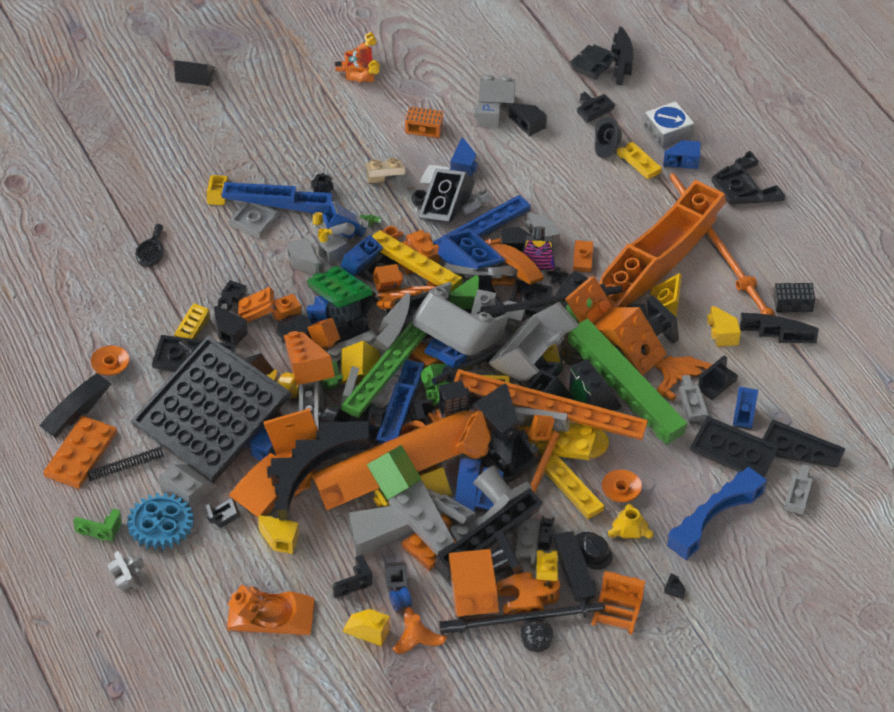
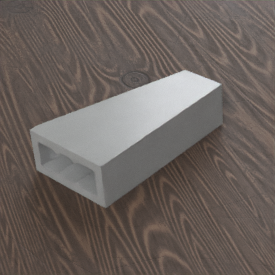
[349,506,414,557]

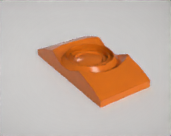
[227,591,315,635]

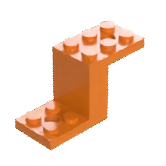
[565,277,667,376]

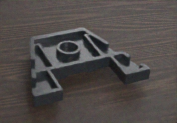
[711,150,785,205]

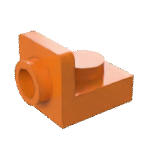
[524,415,555,442]

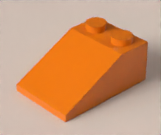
[449,549,499,616]

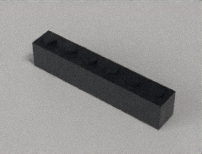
[433,488,543,580]

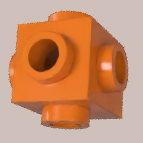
[228,584,266,622]

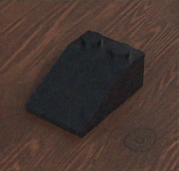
[419,168,475,223]

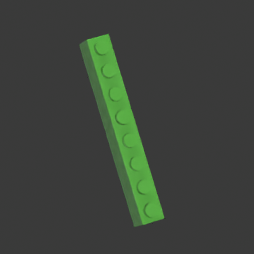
[568,318,687,445]

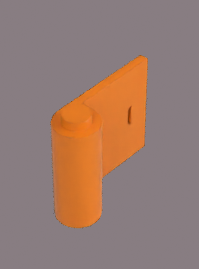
[264,408,328,462]

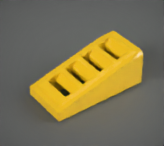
[207,175,228,205]
[174,303,210,339]

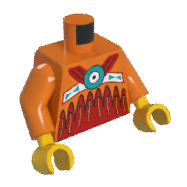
[335,32,380,83]

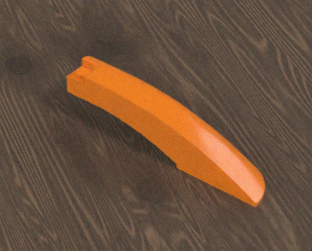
[599,180,726,307]
[310,410,492,511]

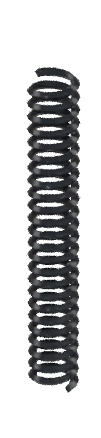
[88,446,164,481]

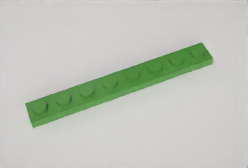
[341,321,428,418]

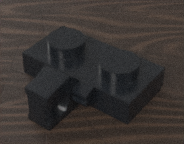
[577,91,615,123]

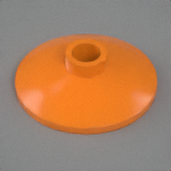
[90,345,129,376]
[601,469,642,502]

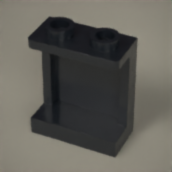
[479,429,540,484]

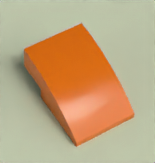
[228,453,278,517]

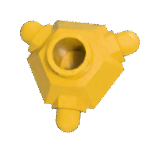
[608,504,654,539]

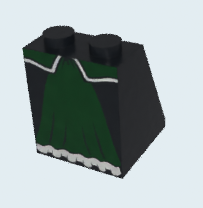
[569,359,622,411]

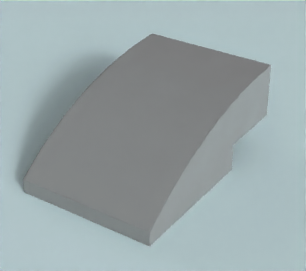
[373,292,410,357]

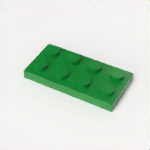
[307,267,372,308]

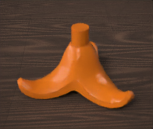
[392,607,447,654]

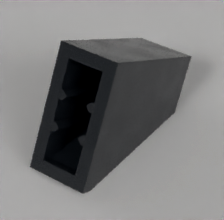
[473,383,520,445]

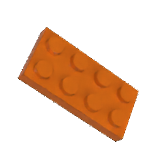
[43,415,117,489]

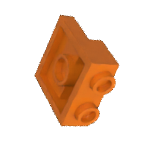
[399,230,439,275]

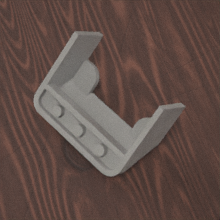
[412,282,509,355]
[489,302,579,381]

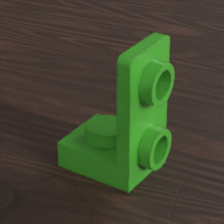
[320,361,343,390]
[73,509,122,541]

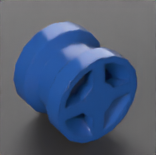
[389,587,412,611]

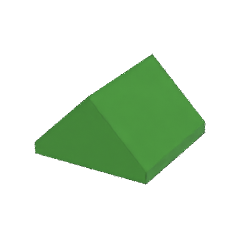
[367,445,422,500]

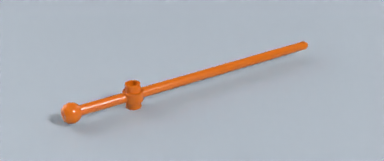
[670,173,775,316]

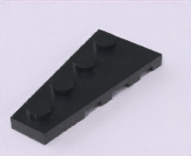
[762,419,846,468]

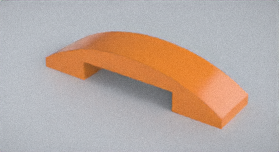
[489,244,544,285]

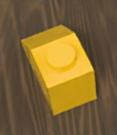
[343,609,390,646]

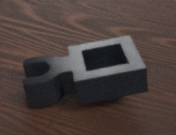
[218,280,247,311]

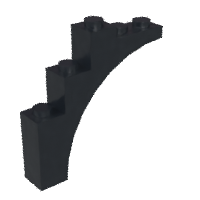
[267,421,370,521]

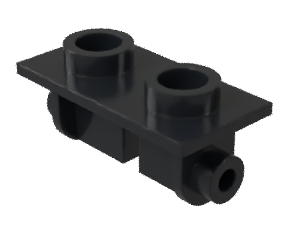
[335,315,370,342]

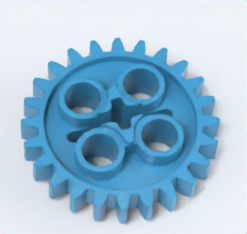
[127,493,194,551]

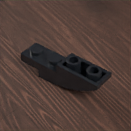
[611,26,633,86]

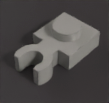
[461,189,492,214]

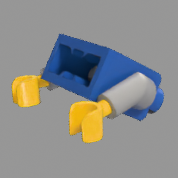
[313,201,366,242]

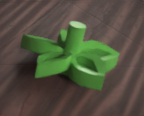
[360,214,382,226]

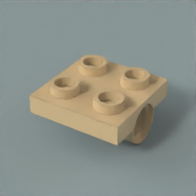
[365,158,405,183]

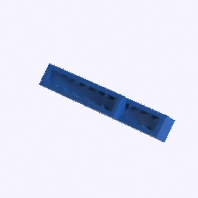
[222,182,333,214]
[376,360,424,444]

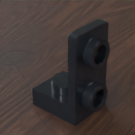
[332,555,372,598]

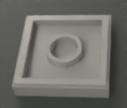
[229,202,279,238]

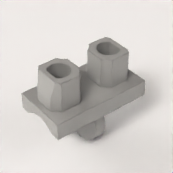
[107,551,144,591]

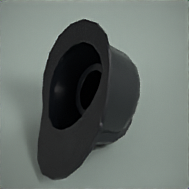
[595,117,622,158]
[318,405,351,423]
[575,532,613,570]

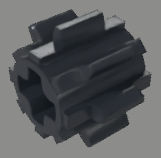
[311,173,334,193]

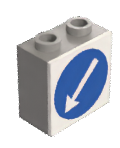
[644,101,694,148]

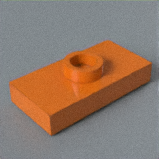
[573,240,593,272]

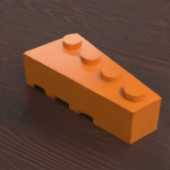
[284,331,335,385]

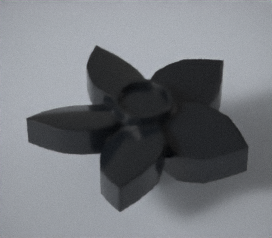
[547,267,569,284]

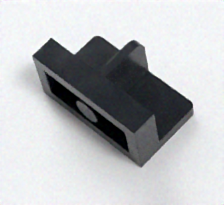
[698,355,738,400]

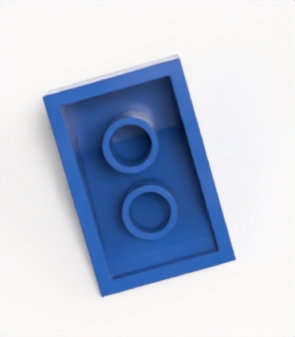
[437,229,505,269]

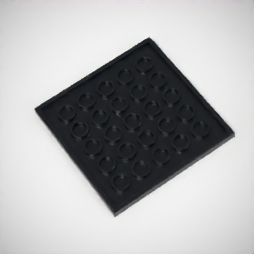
[130,336,292,483]

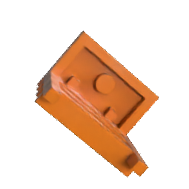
[591,571,646,635]

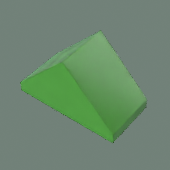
[448,275,479,309]

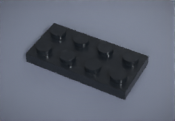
[152,335,236,371]
[690,416,779,478]

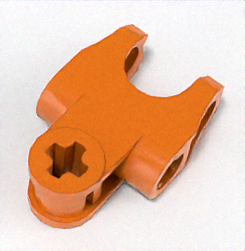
[496,572,560,615]

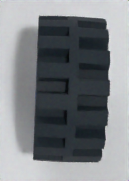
[326,300,362,323]

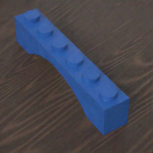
[668,467,767,560]

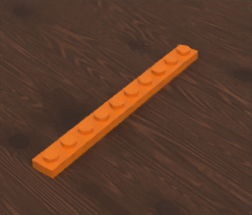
[454,369,648,441]

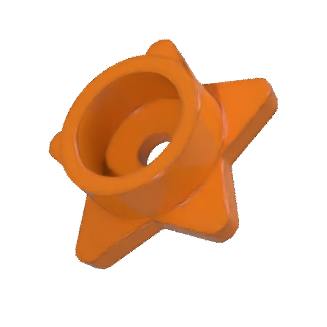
[382,226,403,241]

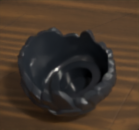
[520,619,553,652]

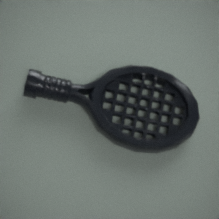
[135,224,164,267]

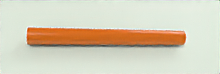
[530,431,560,493]

